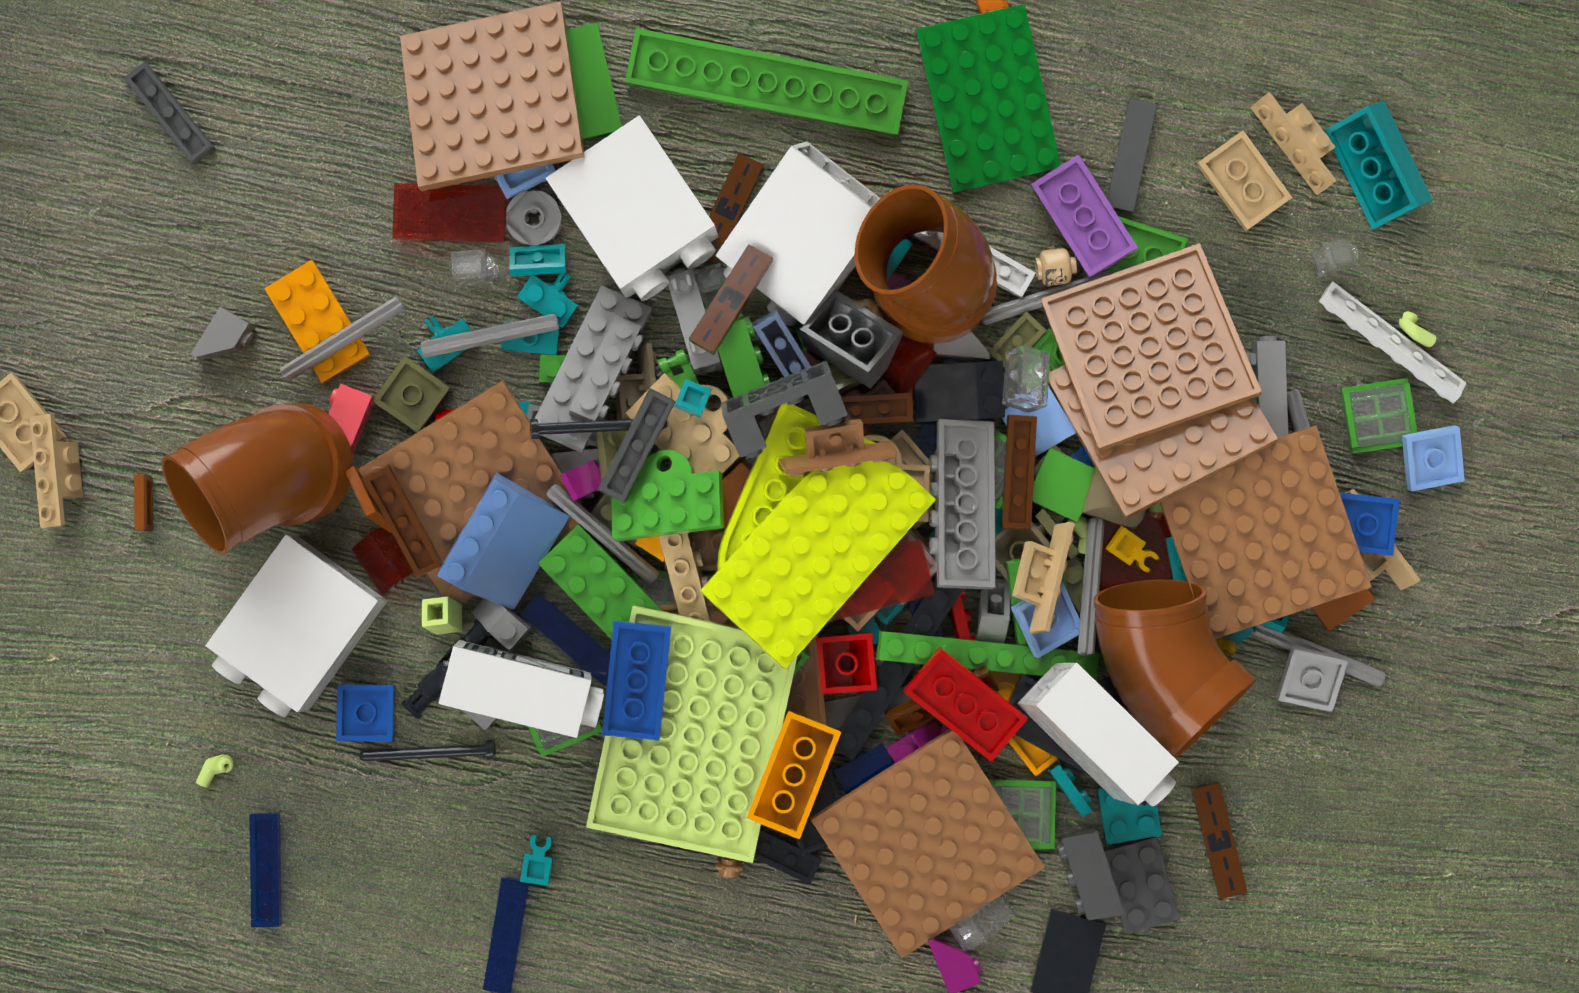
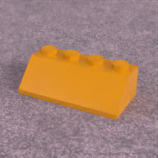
[746,711,842,839]

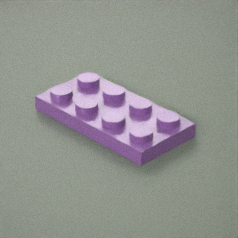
[1031,155,1138,279]

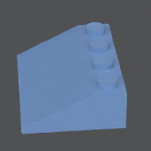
[437,472,570,610]

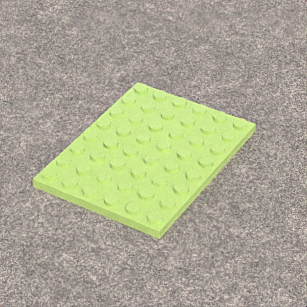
[586,605,797,863]

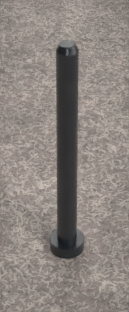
[529,419,667,440]
[360,740,496,761]

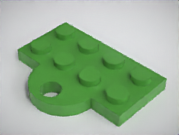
[611,450,724,542]

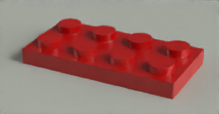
[903,647,1028,762]

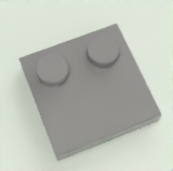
[1276,645,1348,712]

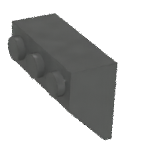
[800,290,903,389]
[1056,826,1124,921]

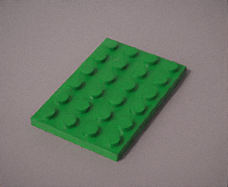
[915,4,1061,194]

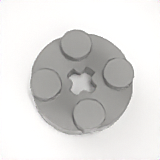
[506,191,563,246]

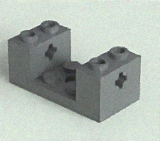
[721,361,848,458]

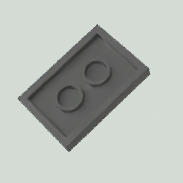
[1104,837,1180,934]

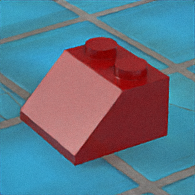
[816,633,878,694]

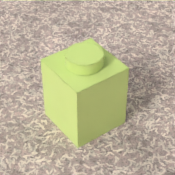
[422,596,462,635]

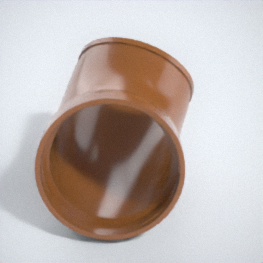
[855,185,997,344]
[161,403,353,555]
[1094,579,1257,759]

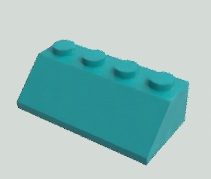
[1324,101,1433,230]

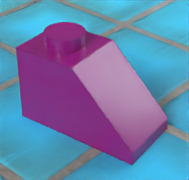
[560,460,602,501]
[928,938,983,993]

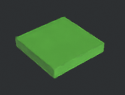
[1032,448,1095,523]

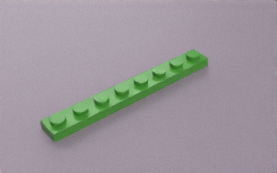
[876,631,1099,681]

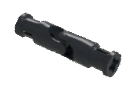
[401,619,494,719]

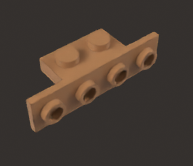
[779,419,897,476]

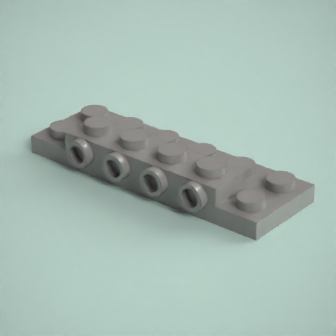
[535,285,652,453]
[929,419,995,589]

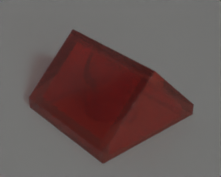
[879,336,937,394]
[352,527,415,596]

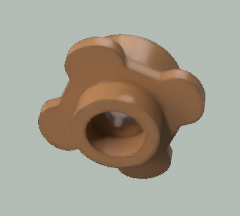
[715,857,744,878]

